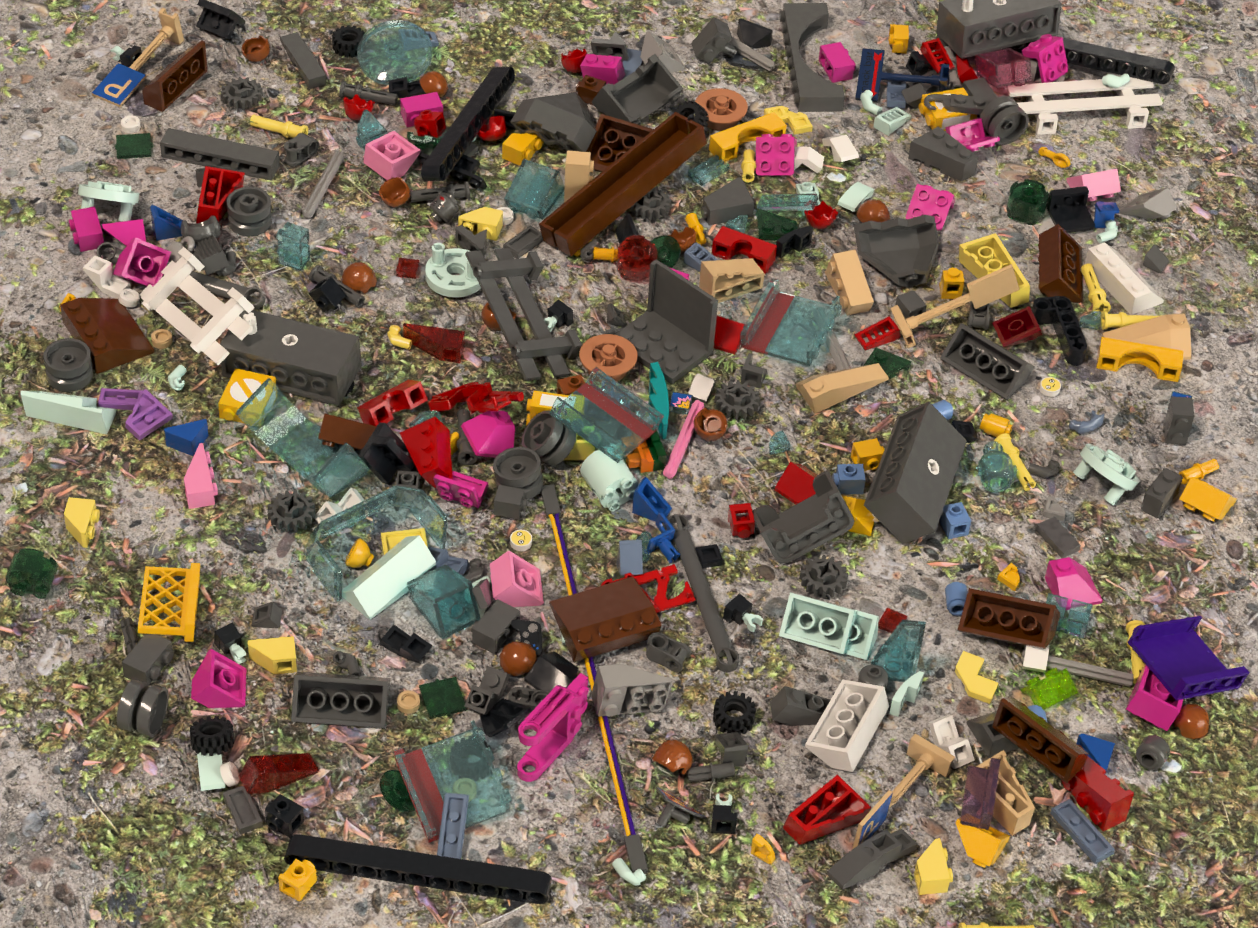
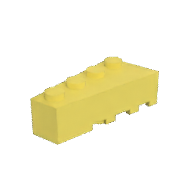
[959,233,1030,308]

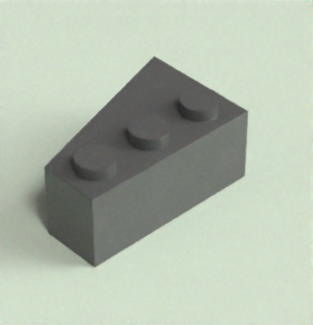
[908,126,978,182]

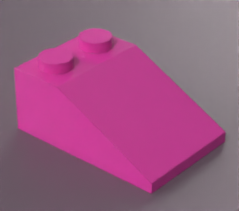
[1126,664,1183,731]

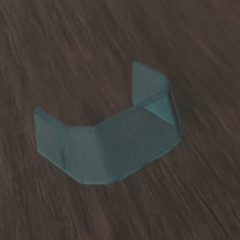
[236,378,370,497]
[304,485,447,602]

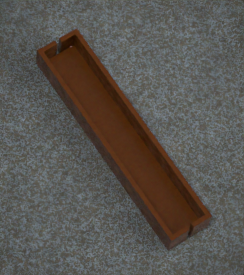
[539,112,707,257]

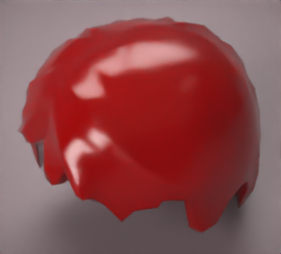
[561,48,587,73]
[343,94,375,121]
[477,116,506,142]
[804,201,838,229]

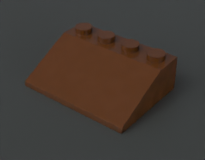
[586,114,654,172]
[60,298,155,374]
[549,576,662,662]

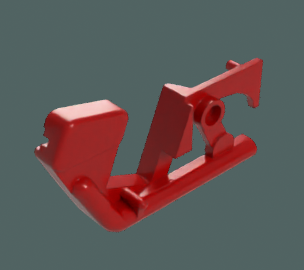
[428,382,524,414]
[601,564,696,613]

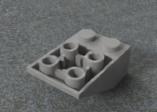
[591,664,673,717]

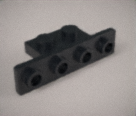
[417,152,487,190]

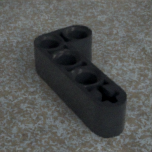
[1032,296,1087,366]

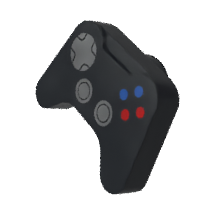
[511,619,543,657]

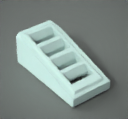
[874,107,912,136]

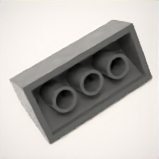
[940,323,1035,400]
[291,672,390,728]

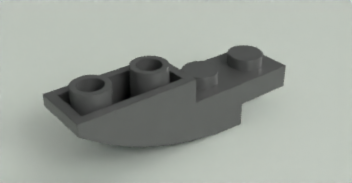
[827,829,918,890]

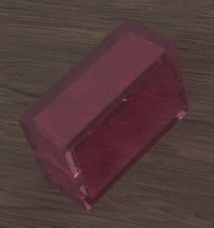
[975,48,1032,90]

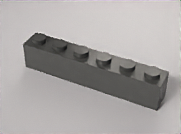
[160,128,280,181]

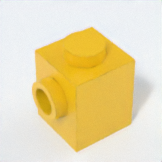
[851,438,885,471]

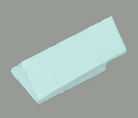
[21,391,117,435]
[340,535,436,620]
[779,592,879,660]

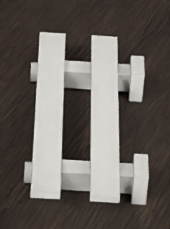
[1006,77,1163,135]
[139,247,255,365]

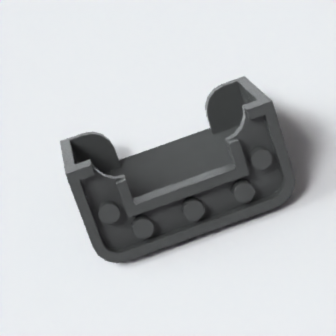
[592,54,683,125]
[752,470,854,563]

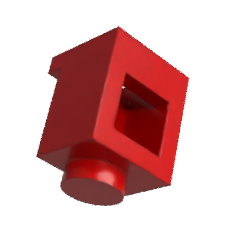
[728,503,755,538]

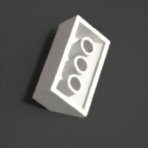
[1085,242,1164,315]
[805,679,889,772]

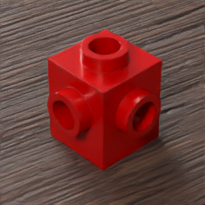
[414,110,447,139]

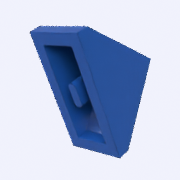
[150,204,183,241]
[164,419,208,456]
[632,477,672,523]
[1076,734,1115,775]

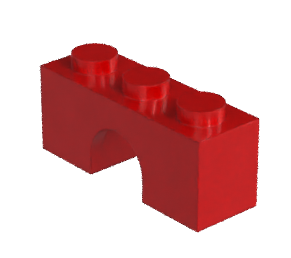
[711,226,777,274]
[357,379,428,426]

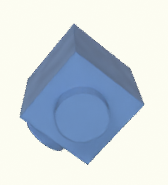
[832,464,866,495]
[939,502,971,539]

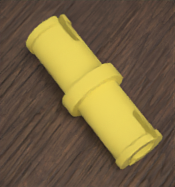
[741,149,756,183]

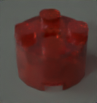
[615,235,657,281]

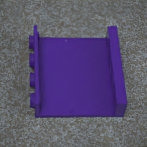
[1128,616,1250,700]

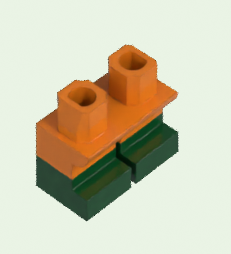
[620,426,667,473]

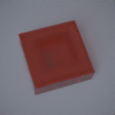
[396,258,419,279]
[878,608,907,636]

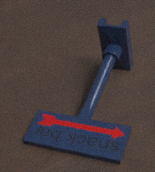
[855,48,950,102]

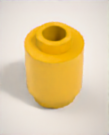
[980,413,1013,437]

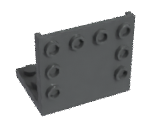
[615,259,718,384]

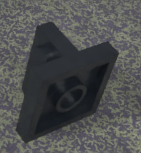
[196,0,246,40]
[358,422,415,484]

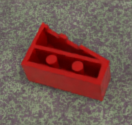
[196,166,245,224]
[400,417,453,488]
[1061,756,1134,832]
[783,774,872,845]

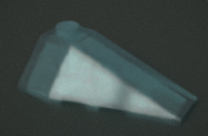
[871,620,926,682]

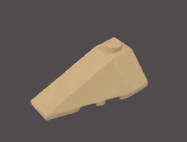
[1102,314,1192,360]
[795,363,889,414]

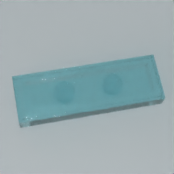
[756,193,818,212]

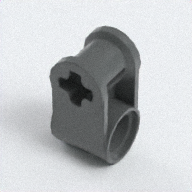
[284,133,319,166]
[967,301,990,331]
[646,632,692,672]

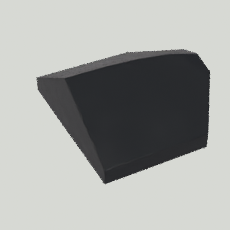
[524,651,578,692]
[480,698,532,737]

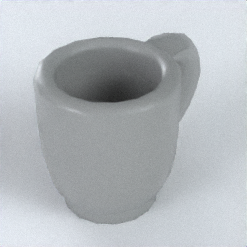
[166,236,195,263]

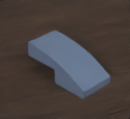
[886,80,906,109]
[428,547,470,581]

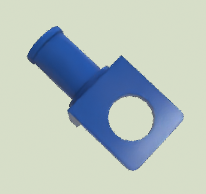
[1094,201,1119,228]
[646,512,680,563]

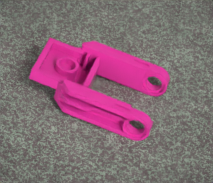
[517,673,589,782]

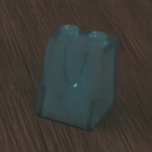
[504,159,565,220]
[407,564,481,639]

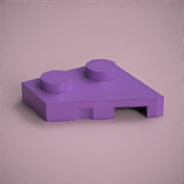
[125,389,173,441]

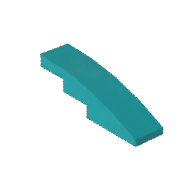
[648,362,669,439]

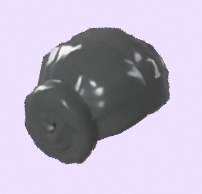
[181,215,220,244]

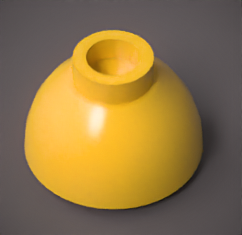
[345,538,374,568]

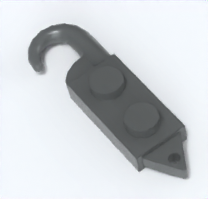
[924,94,991,115]

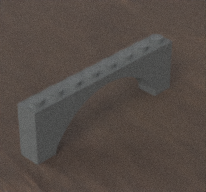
[779,3,845,112]

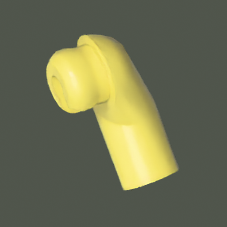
[387,325,412,350]

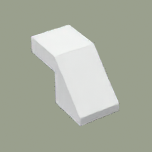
[822,135,859,162]
[794,147,824,173]
[83,256,131,299]
[314,488,367,532]
[1022,645,1049,673]
[929,715,975,769]

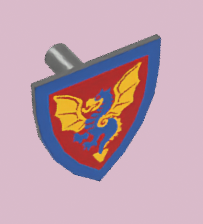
[655,786,707,827]

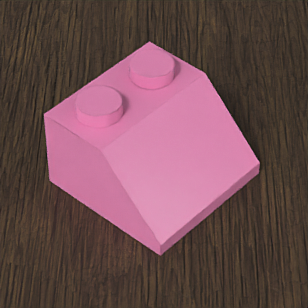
[363,131,421,180]
[1066,169,1121,202]
[490,551,544,607]

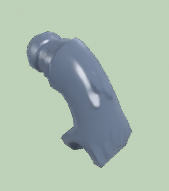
[1069,410,1105,434]

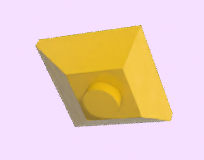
[841,494,874,536]
[956,815,1010,868]

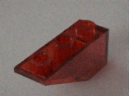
[403,323,465,363]
[239,753,319,794]

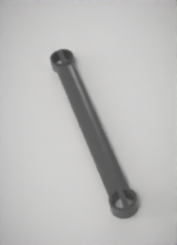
[96,242,266,309]
[666,514,739,672]

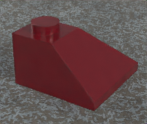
[992,306,1042,347]

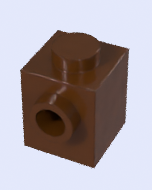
[576,75,606,106]

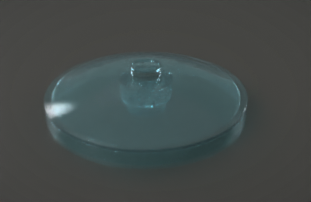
[357,20,432,85]

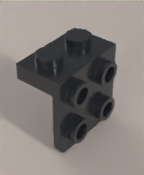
[1046,186,1095,233]

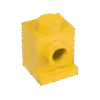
[888,24,909,54]
[939,268,964,299]
[278,859,317,902]

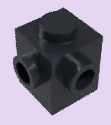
[308,276,346,312]
[265,794,304,838]

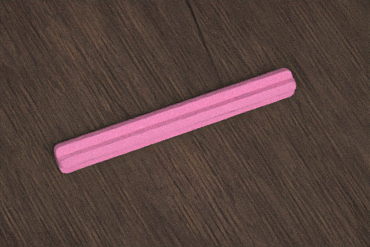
[663,400,704,479]

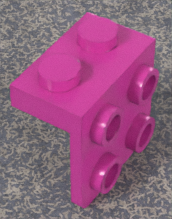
[1022,34,1068,83]
[945,118,1000,152]
[755,134,797,176]
[905,184,955,231]
[433,471,489,508]

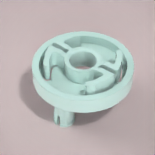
[78,181,139,221]
[425,243,481,298]
[1073,444,1140,505]

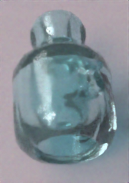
[976,441,1017,492]

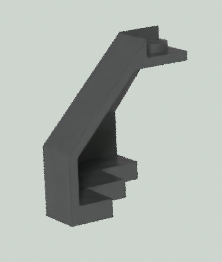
[511,92,597,152]
[854,215,939,287]

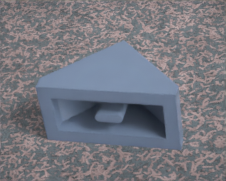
[616,540,643,575]

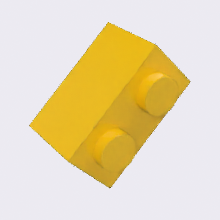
[1180,476,1237,522]

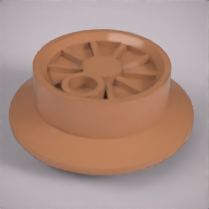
[695,88,748,131]
[579,334,638,383]

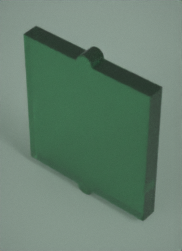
[114,133,153,159]
[419,677,467,719]

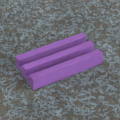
[98,388,143,410]

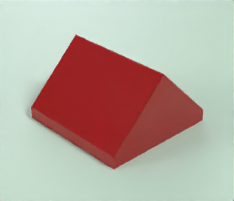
[714,315,750,355]
[774,462,817,505]

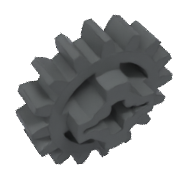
[221,77,263,110]
[630,186,671,220]
[714,380,760,420]
[267,490,315,532]
[799,555,848,598]

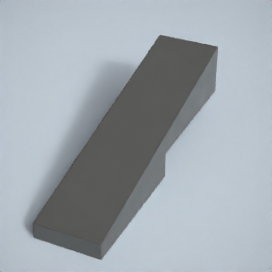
[280,32,326,89]

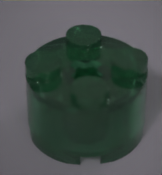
[1006,179,1049,225]
[5,548,58,599]

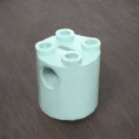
[580,447,638,511]

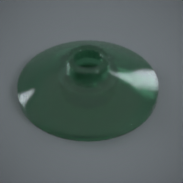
[643,235,681,270]
[380,770,415,813]

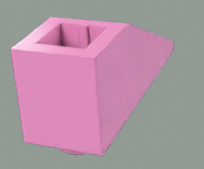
[184,443,218,509]

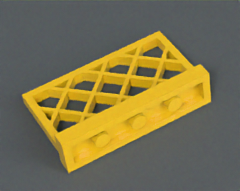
[138,563,200,642]

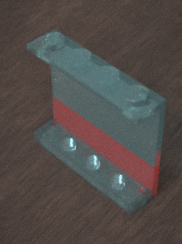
[740,278,842,366]
[549,367,664,463]
[393,720,512,843]

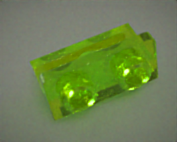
[1021,667,1078,710]

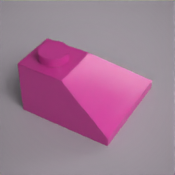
[102,219,146,246]
[113,237,171,287]
[461,411,515,458]
[1045,557,1103,611]
[191,649,246,708]

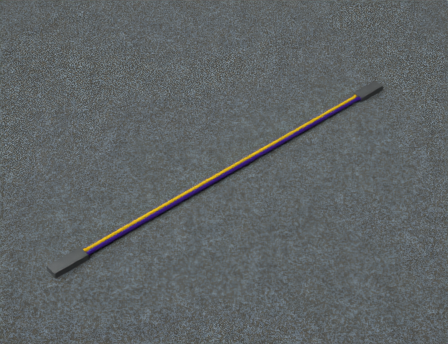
[540,484,648,874]

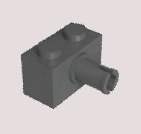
[691,17,737,64]

